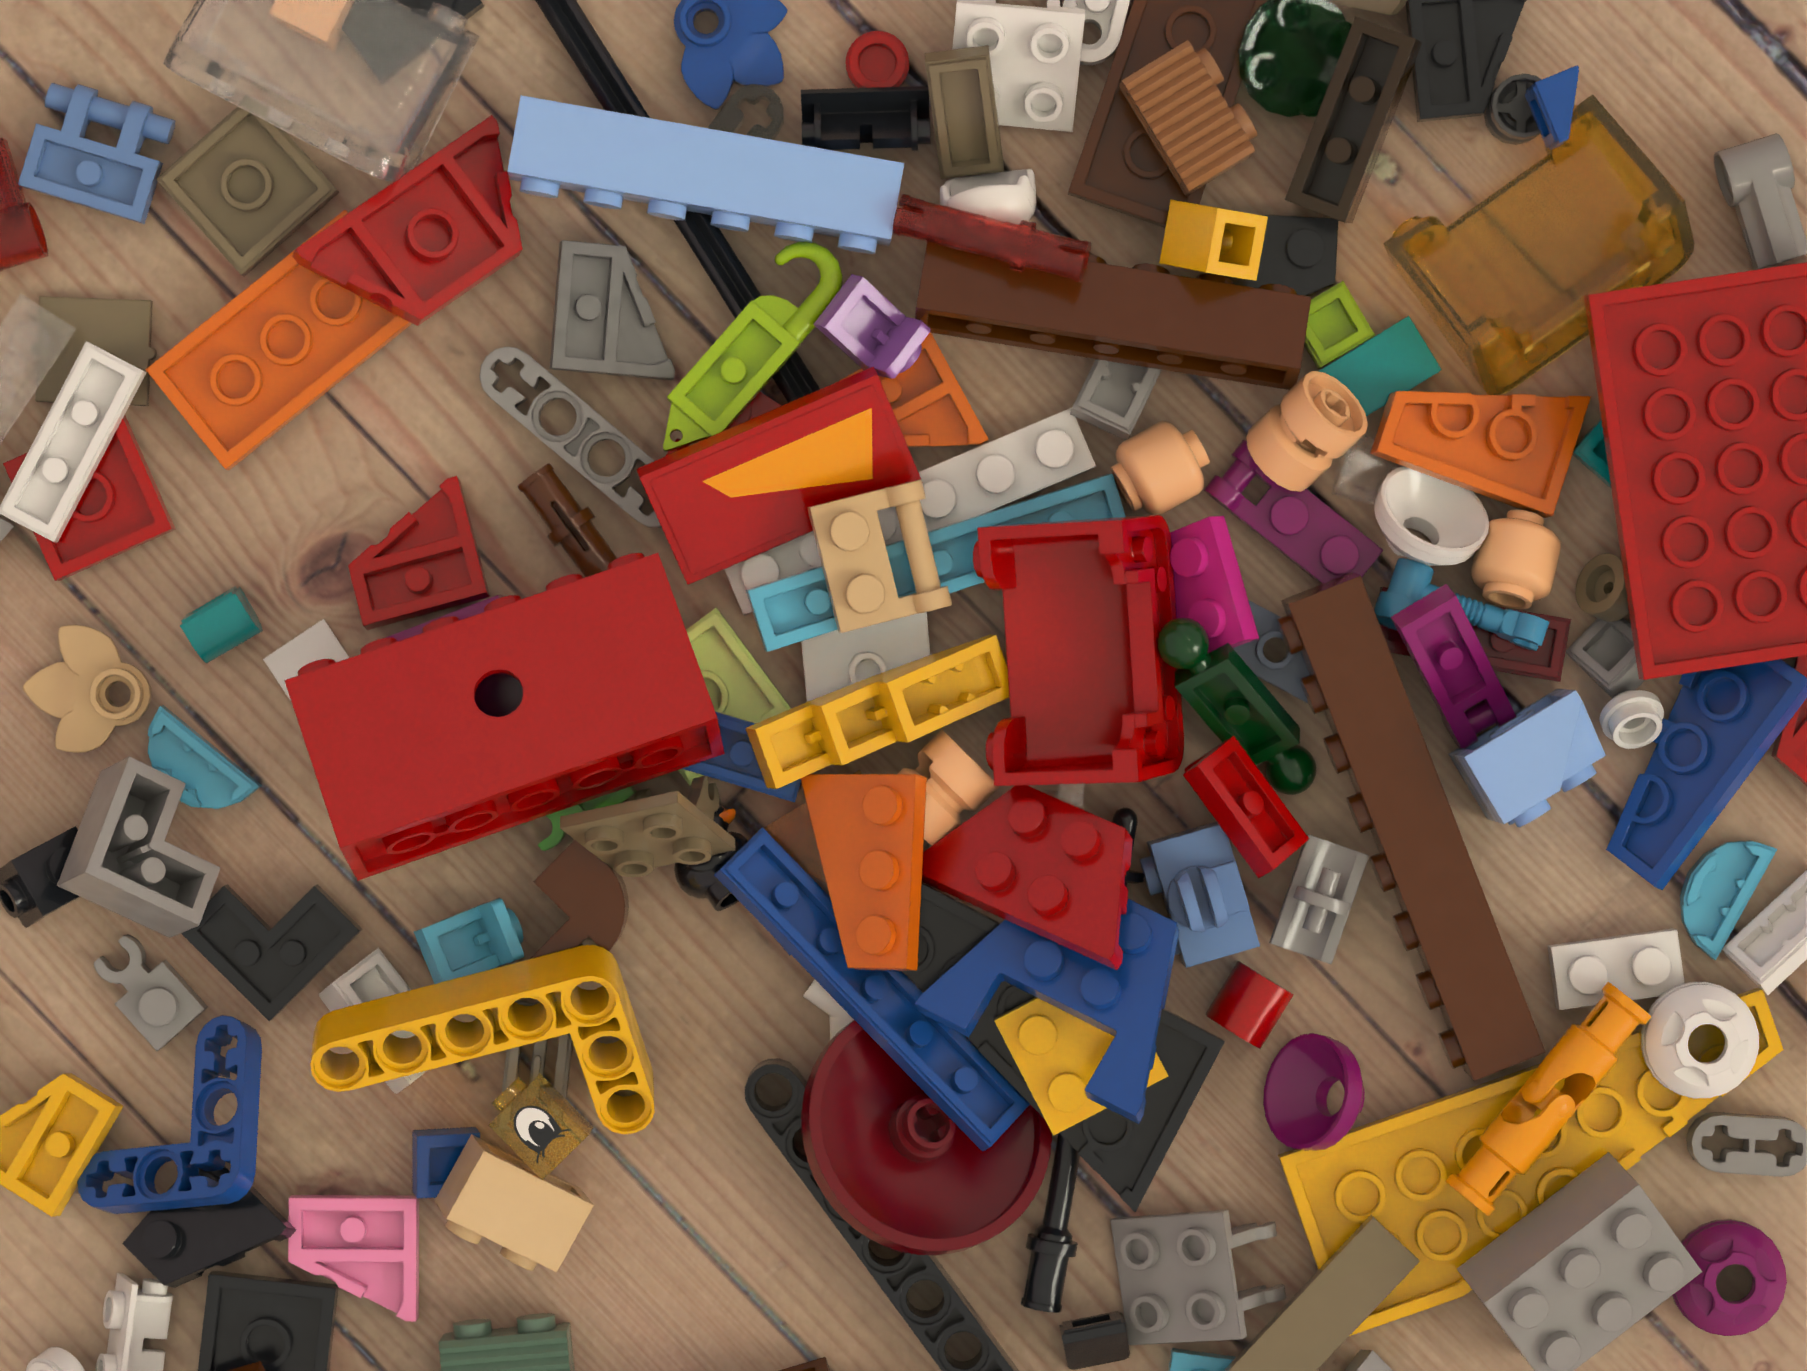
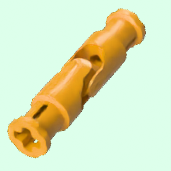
[1446,982,1651,1217]

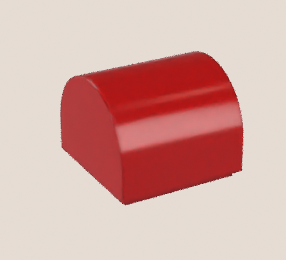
[1205,961,1294,1049]

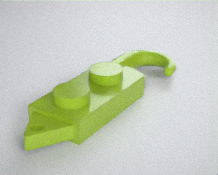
[663,241,843,452]

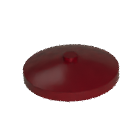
[801,1020,1052,1256]

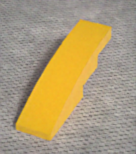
[745,634,1009,789]

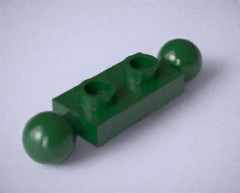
[1157,618,1316,795]

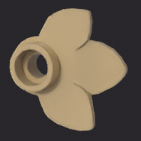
[23,625,151,753]

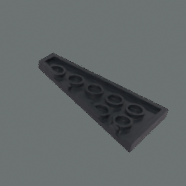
[902,882,1225,1212]

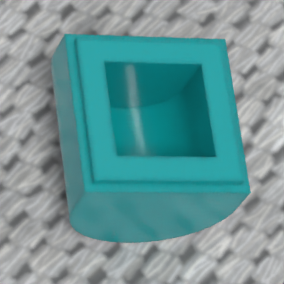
[180,586,263,663]

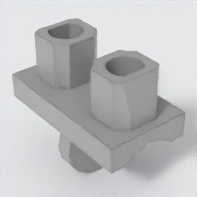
[1269,834,1369,964]

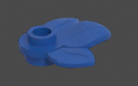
[674,0,787,109]

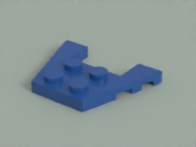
[915,899,1179,1124]

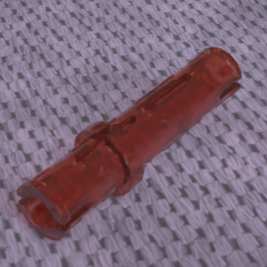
[893,194,1091,283]

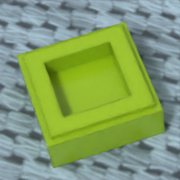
[1304,281,1375,369]

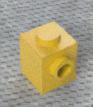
[1159,200,1268,281]

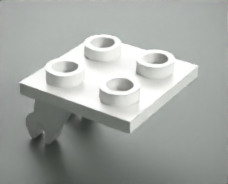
[952,0,1086,132]

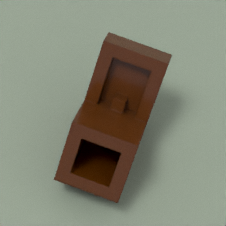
[530,840,629,959]

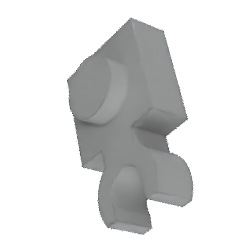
[94,934,208,1051]

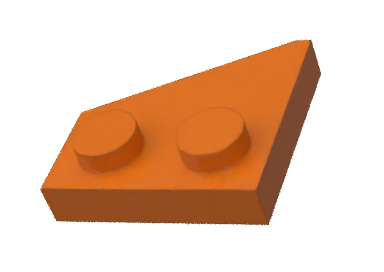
[835,333,989,447]

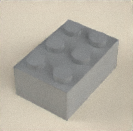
[1457,1152,1702,1371]

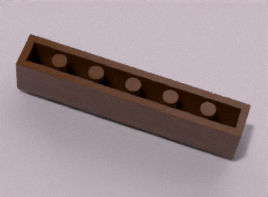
[915,233,1311,390]

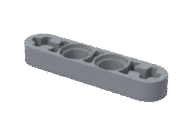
[479,347,661,528]

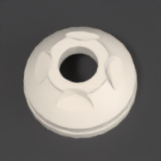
[1374,466,1489,566]
[1641,982,1759,1098]

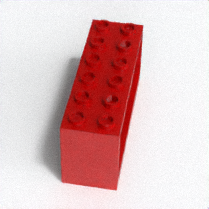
[284,553,725,881]

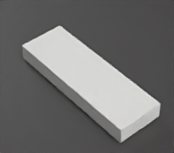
[0,341,147,543]

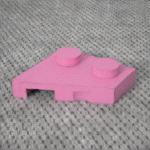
[288,1195,419,1322]

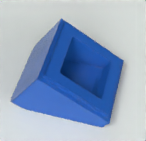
[1524,65,1579,150]

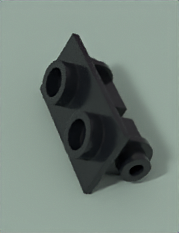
[801,86,931,151]

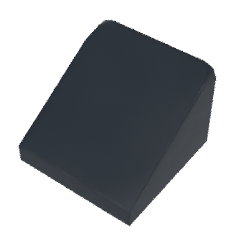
[1059,1311,1130,1370]

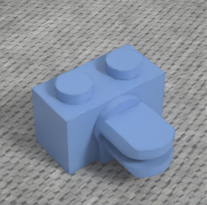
[1140,821,1260,968]

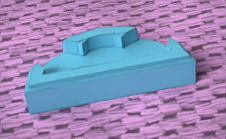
[148,705,262,809]
[1680,840,1777,960]

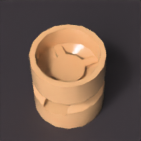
[1246,371,1368,492]
[898,729,1000,846]

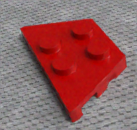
[292,115,523,326]
[922,785,1133,970]

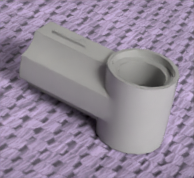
[1714,133,1807,270]

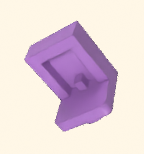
[813,274,931,379]

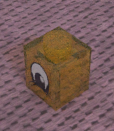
[488,1073,593,1180]

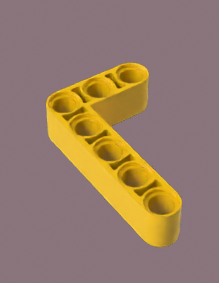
[310,945,655,1134]

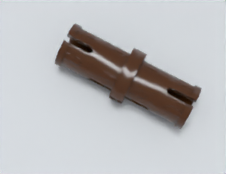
[517,463,617,577]

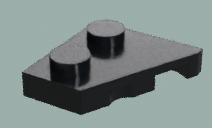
[122,1162,296,1288]

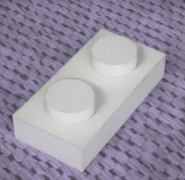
[1547,928,1685,1010]

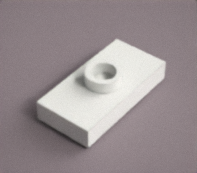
[1722,870,1807,995]

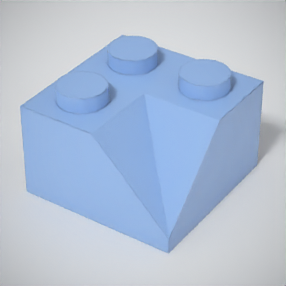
[1448,689,1606,827]

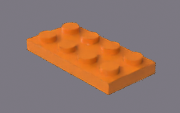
[145,210,412,470]

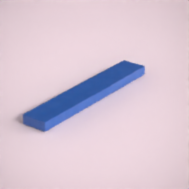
[714,827,1030,1152]

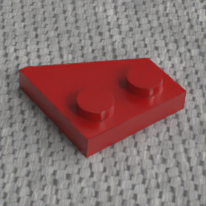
[348,476,490,630]

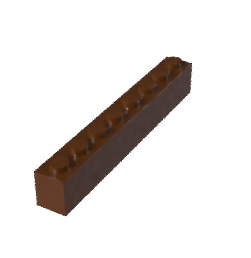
[1277,572,1546,1081]

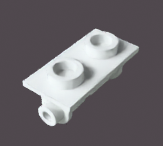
[95,1273,173,1371]

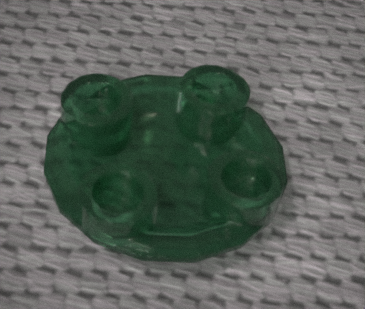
[1238,0,1352,117]

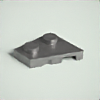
[549,240,675,380]

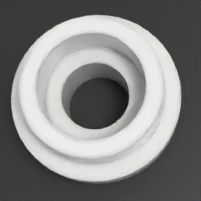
[1599,690,1664,749]

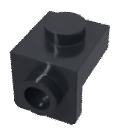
[0,826,80,928]

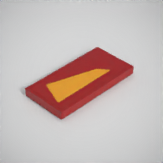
[636,366,923,585]

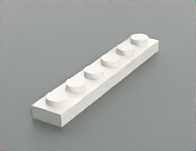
[724,408,1096,615]

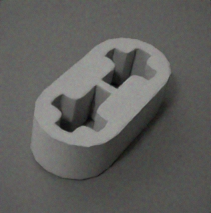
[1686,1112,1807,1177]

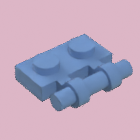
[18,83,176,224]

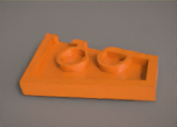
[801,774,927,971]

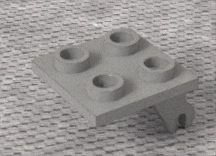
[1110,1210,1286,1345]

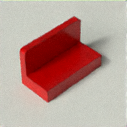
[1183,736,1309,879]

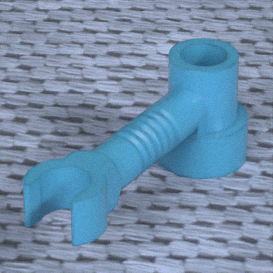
[1374,558,1549,651]

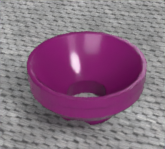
[1263,1033,1365,1151]
[1672,1219,1787,1336]

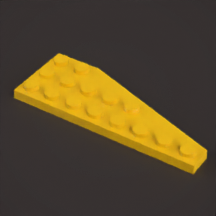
[1278,988,1784,1336]

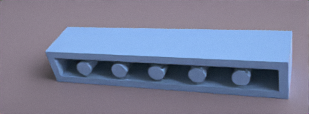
[507,95,904,254]

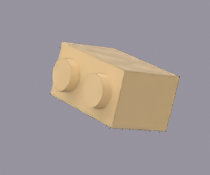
[434,1134,594,1272]

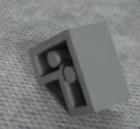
[57,756,221,938]

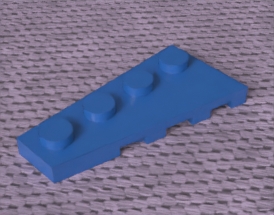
[1606,659,1807,890]

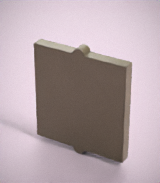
[31,296,157,406]

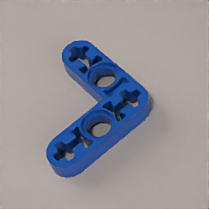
[77,1015,262,1214]

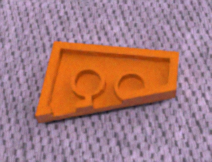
[1370,391,1591,518]

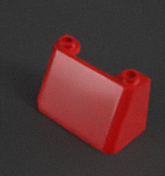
[973,515,1184,786]

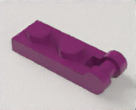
[1204,440,1383,584]
[1391,584,1516,749]

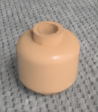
[1110,421,1210,515]
[1471,510,1561,609]

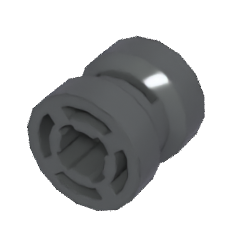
[1484,73,1542,145]

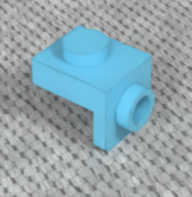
[414,898,524,984]

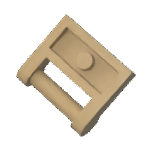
[807,479,952,633]

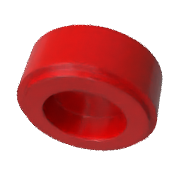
[846,31,909,88]

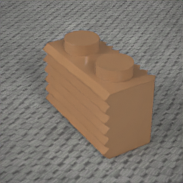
[1119,40,1258,196]

